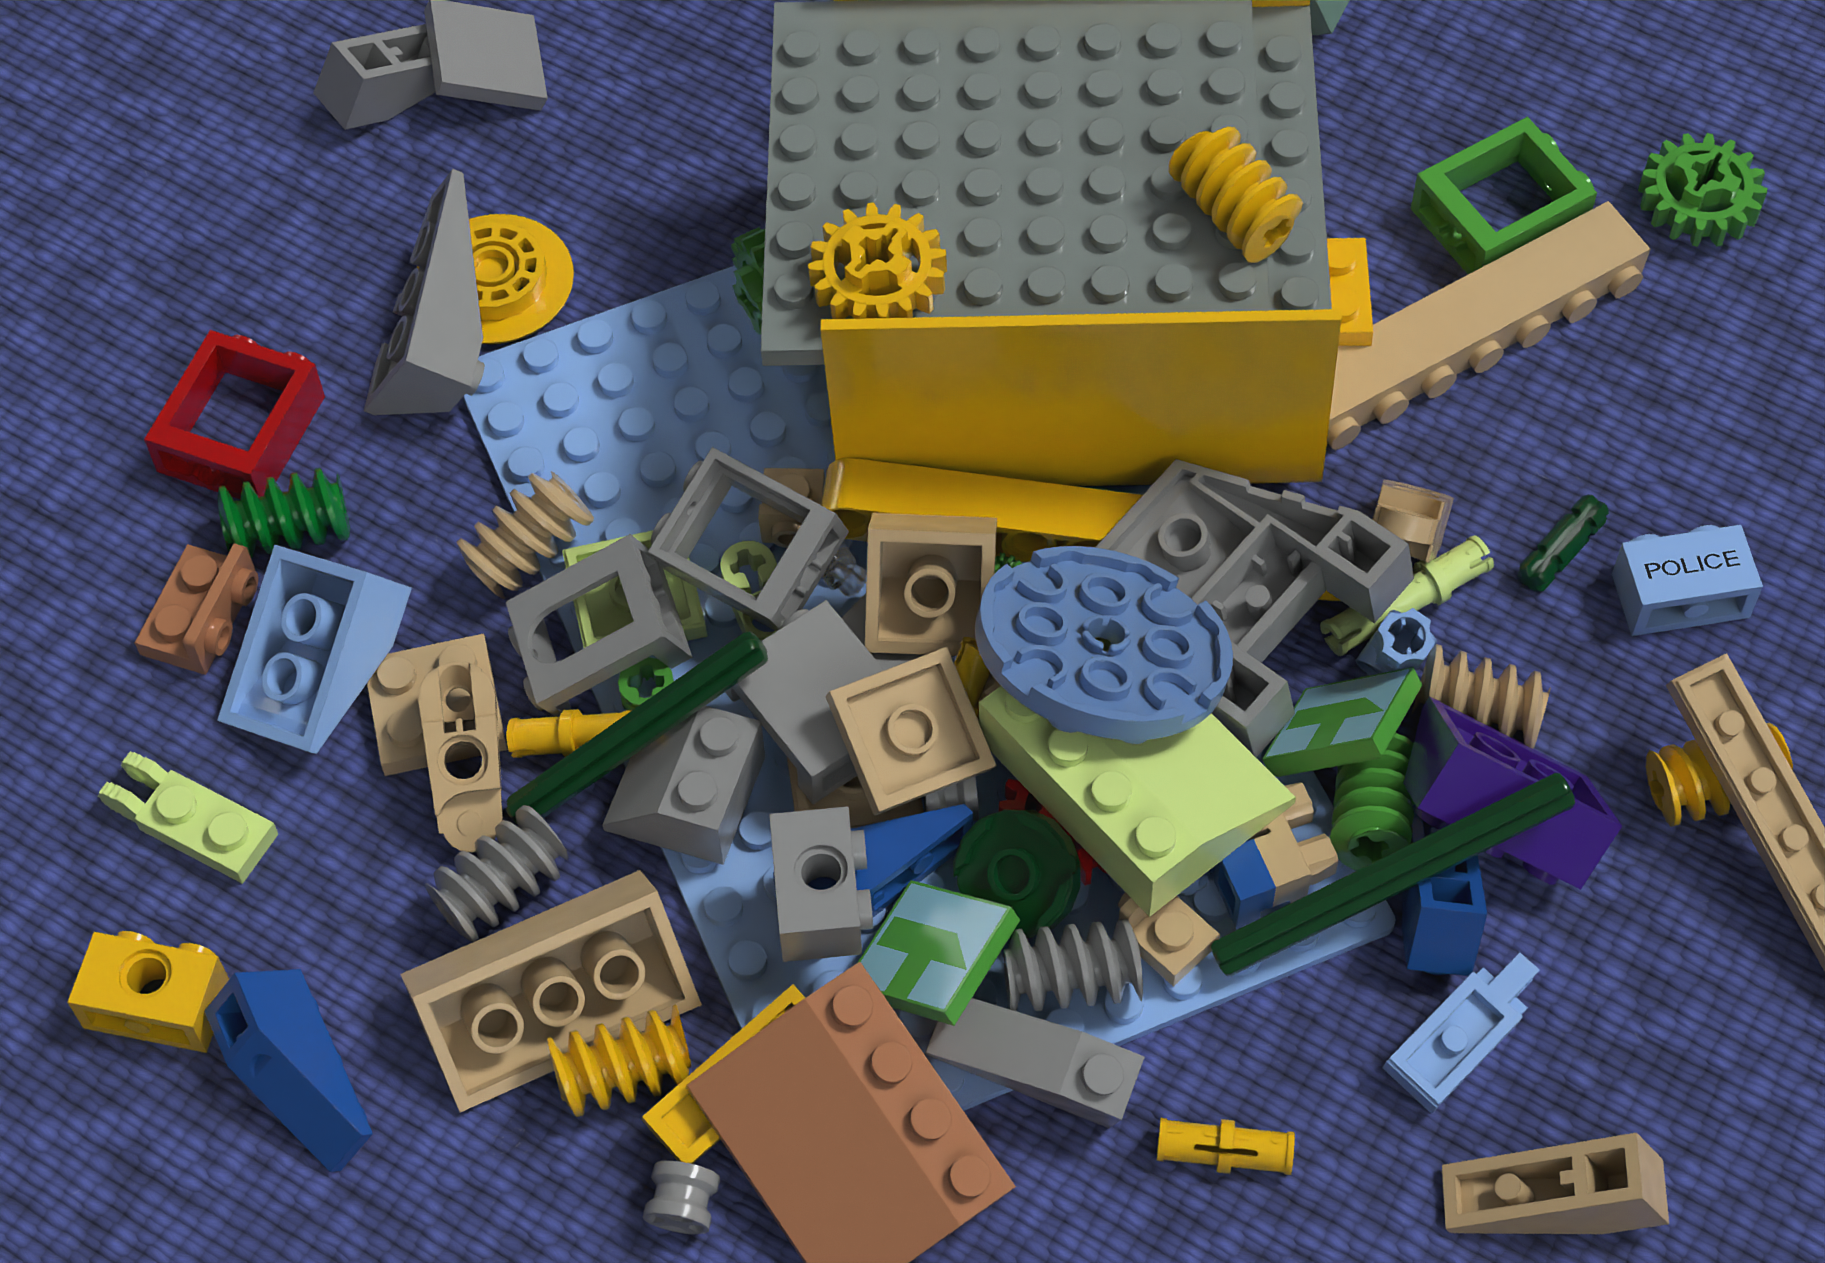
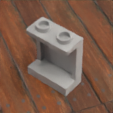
[725,600,884,804]

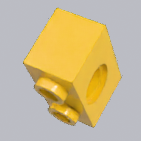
[67,931,229,1053]

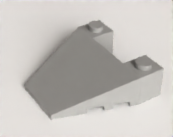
[1096,459,1414,757]

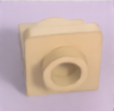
[758,468,825,548]
[1118,892,1220,987]

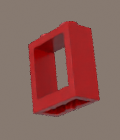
[144,330,325,499]

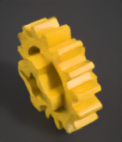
[808,202,947,319]

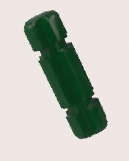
[1517,494,1609,592]

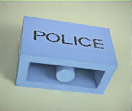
[1612,525,1763,636]

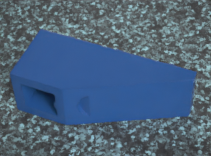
[204,969,373,1172]

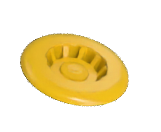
[417,214,574,344]

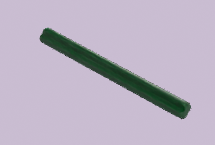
[1211,773,1575,976]

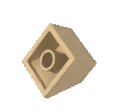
[865,513,997,656]

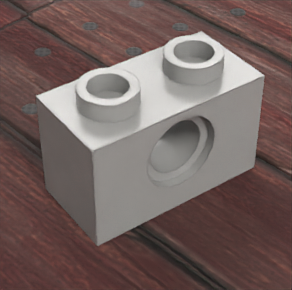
[769,806,873,962]

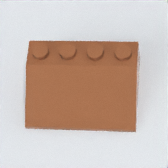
[686,962,1016,1263]

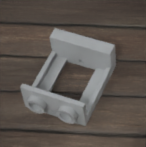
[506,534,693,717]

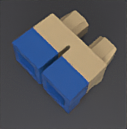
[1209,782,1339,929]

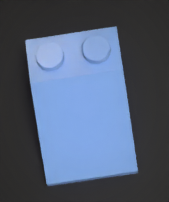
[217,545,412,754]

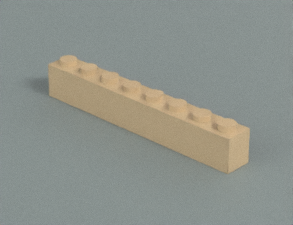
[1327,201,1651,450]

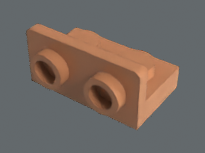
[135,544,258,675]

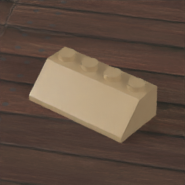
[400,870,702,1113]

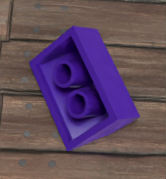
[1403,696,1622,890]

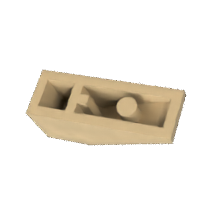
[1442,1133,1669,1234]

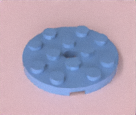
[975,546,1233,744]

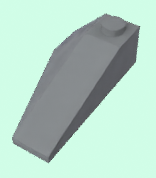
[364,169,485,415]

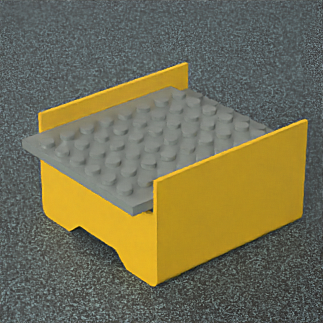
[761,0,1373,486]

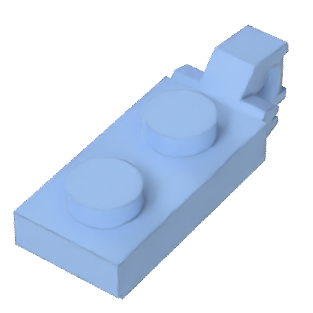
[1382,953,1540,1114]

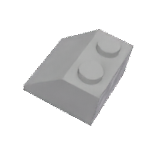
[603,706,765,865]

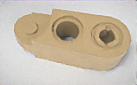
[1373,480,1454,562]
[418,661,503,853]

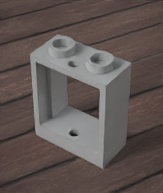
[648,447,849,631]

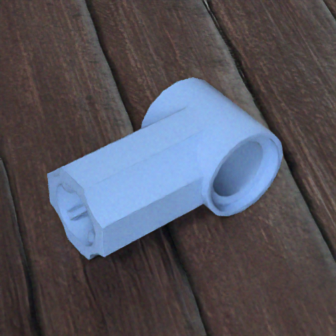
[1356,608,1437,676]

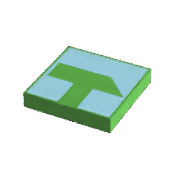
[1262,667,1422,777]
[857,880,1020,1026]

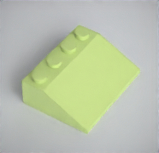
[979,637,1296,917]

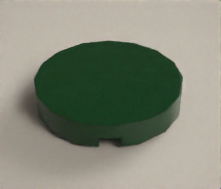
[953,809,1081,939]

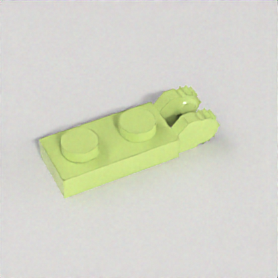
[97,751,278,884]

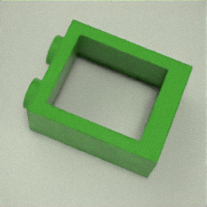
[1411,116,1597,274]

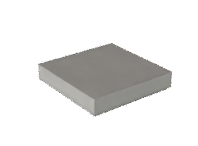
[424,0,548,111]

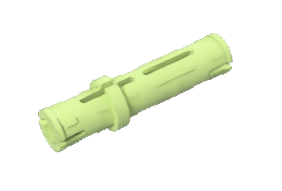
[1320,535,1494,656]

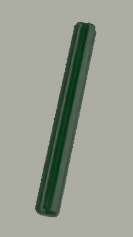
[506,631,768,824]

